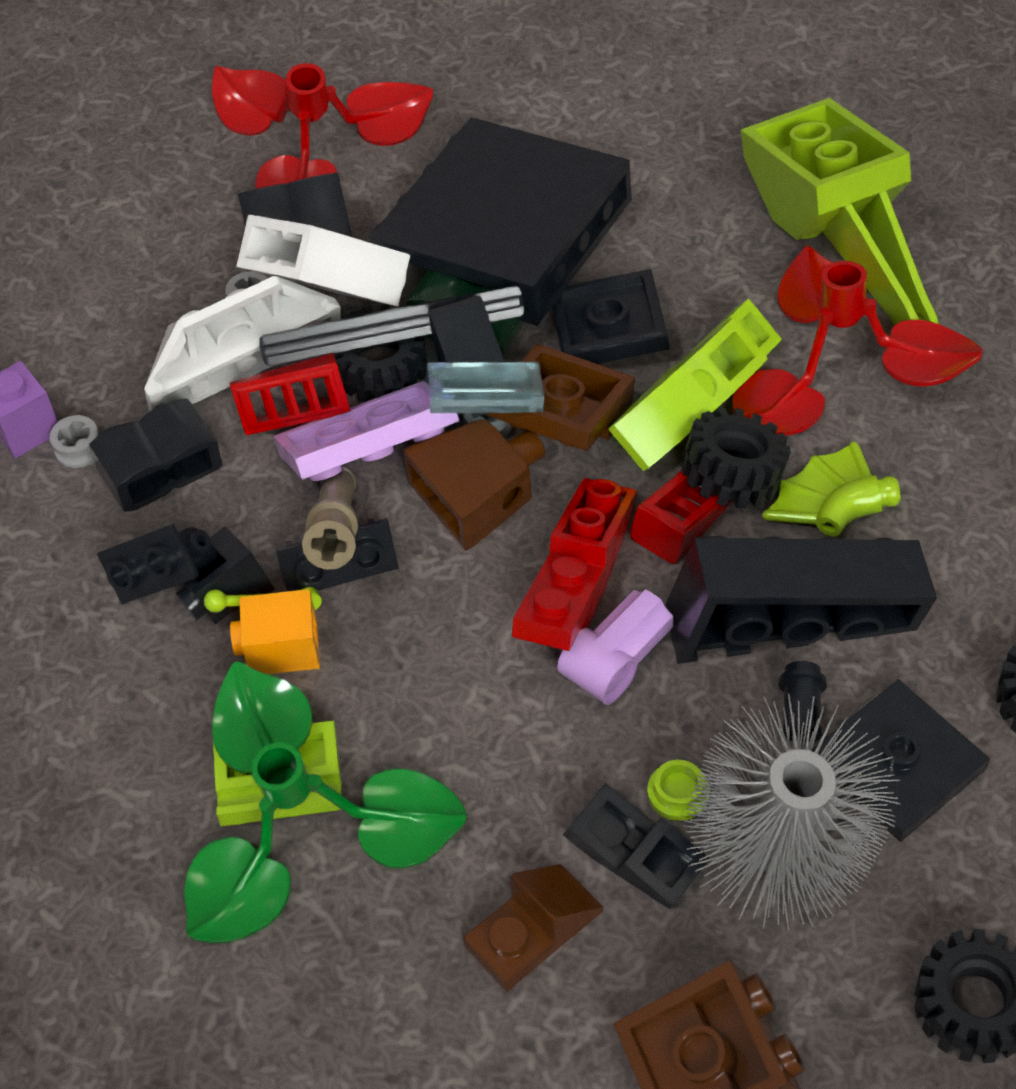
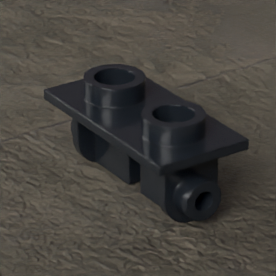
[276,518,399,592]
[96,523,211,604]

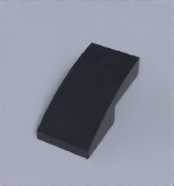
[562,783,710,909]

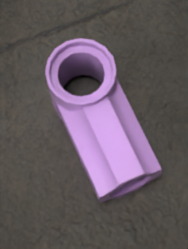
[557,589,673,705]

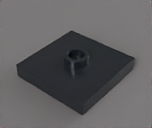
[553,269,670,364]
[812,679,990,842]

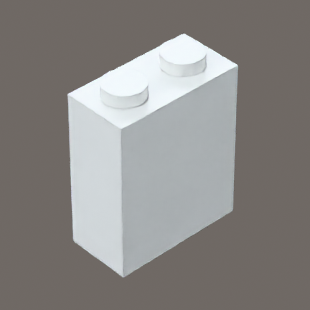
[236,214,410,307]

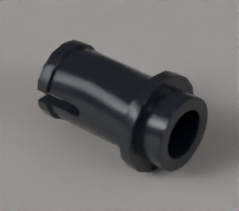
[778,661,827,742]

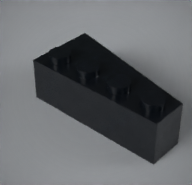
[665,536,937,664]

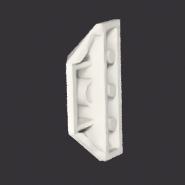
[144,275,341,412]

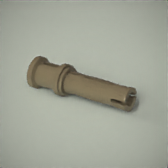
[302,466,358,570]

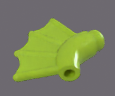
[762,441,901,537]

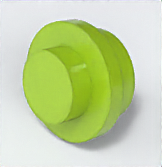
[647,760,710,821]

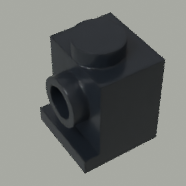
[175,526,275,624]

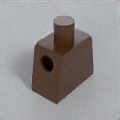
[403,419,546,551]

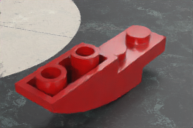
[512,478,637,651]

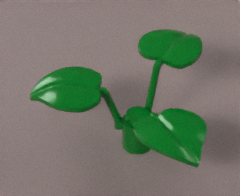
[184,661,467,943]

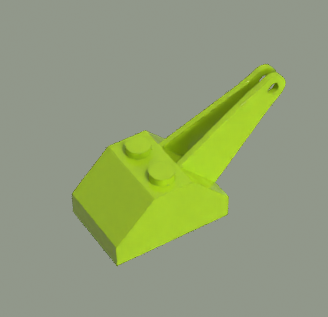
[741,98,939,325]

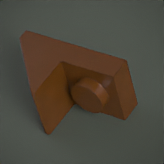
[463,864,603,992]

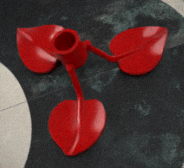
[212,63,433,189]
[732,245,983,436]

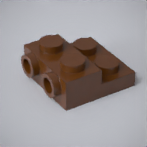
[487,343,635,451]
[613,960,806,1089]

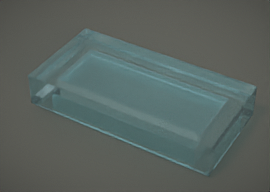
[427,362,544,413]

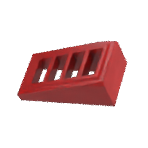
[229,353,351,435]
[630,471,733,564]

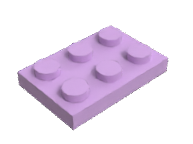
[273,381,459,481]

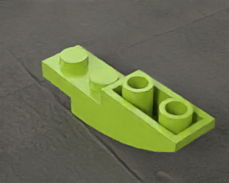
[608,298,782,471]

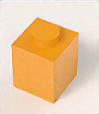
[230,589,320,674]

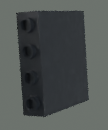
[369,117,632,326]

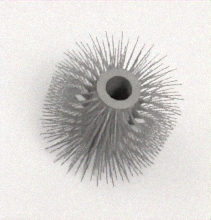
[683,694,901,931]

